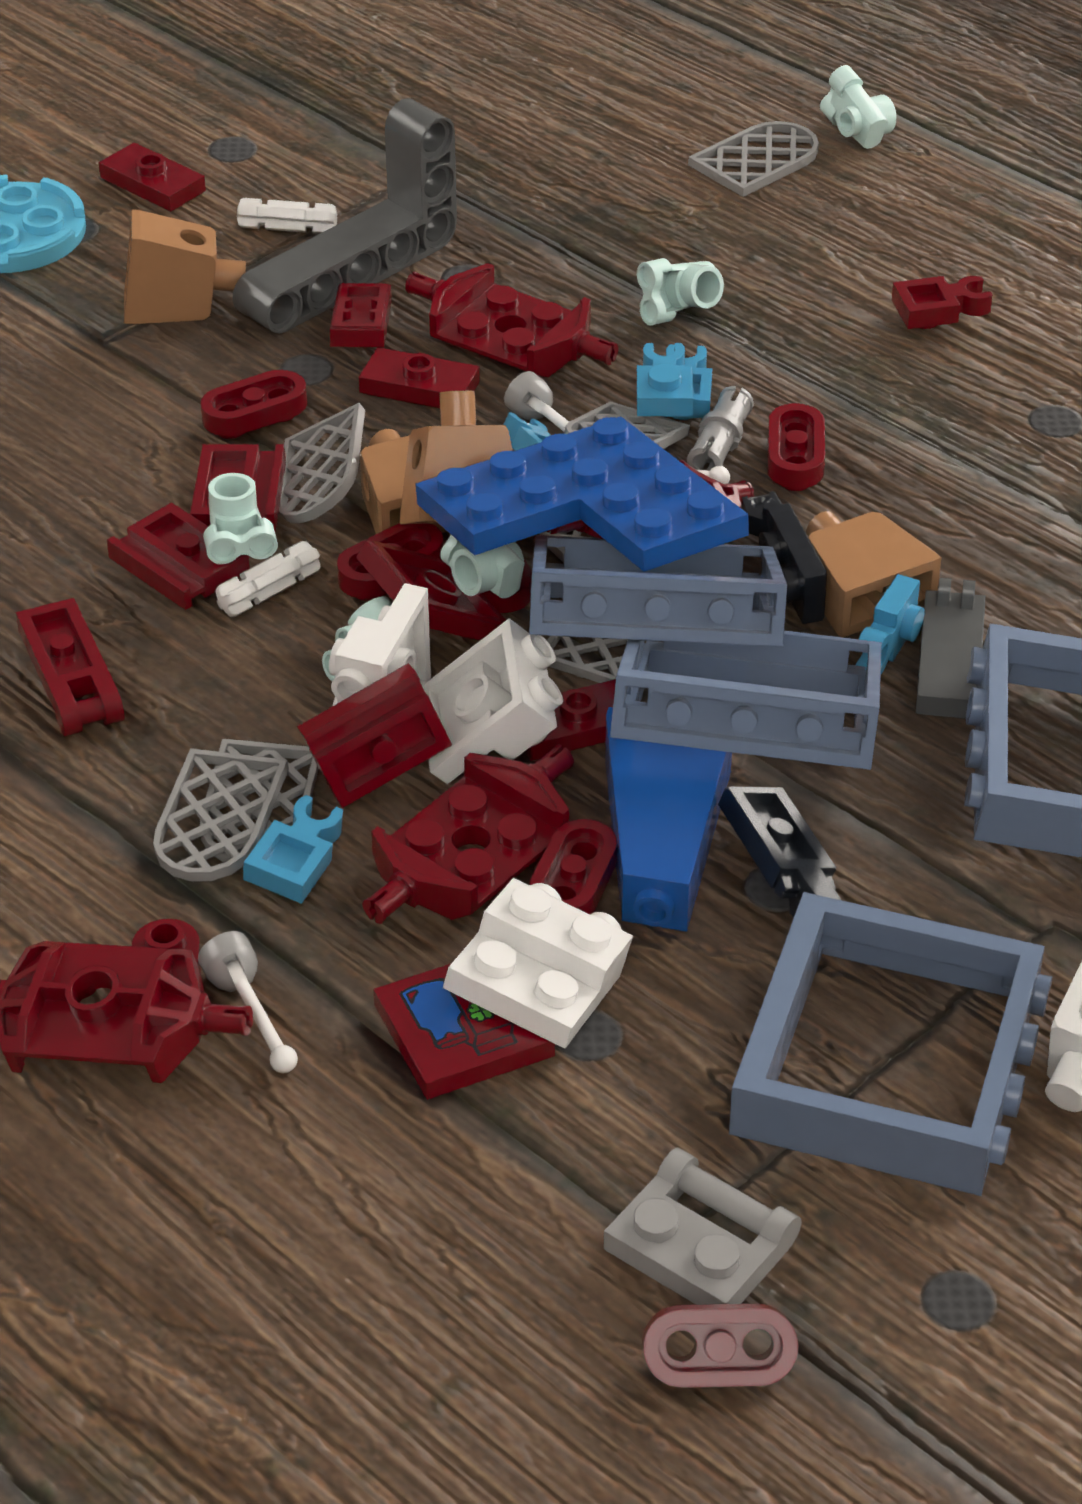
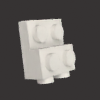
[329,583,431,706]
[422,618,563,784]
[443,878,633,1048]

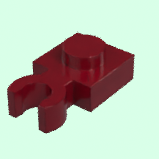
[891,276,993,329]

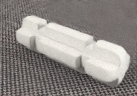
[237,198,337,234]
[215,541,321,617]

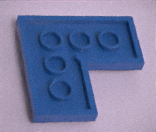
[415,416,749,572]

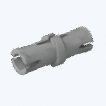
[687,386,754,471]

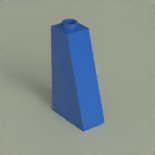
[605,707,732,932]

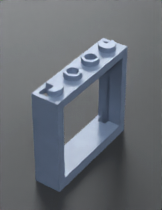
[529,535,787,647]
[964,624,1082,857]
[610,631,882,770]
[729,892,1052,1196]

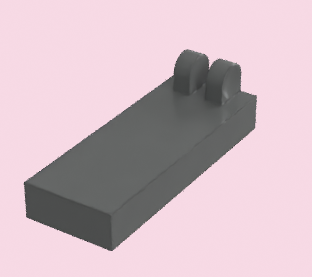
[915,577,986,719]

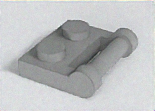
[604,1147,802,1305]

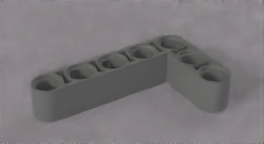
[232,98,457,334]

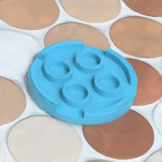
[0,175,86,273]

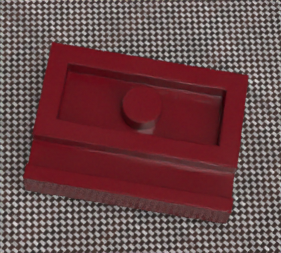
[190,444,286,532]
[107,502,250,610]
[297,663,452,808]

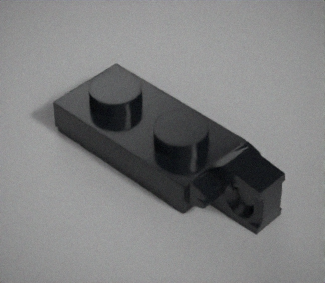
[742,491,827,624]
[718,787,841,918]

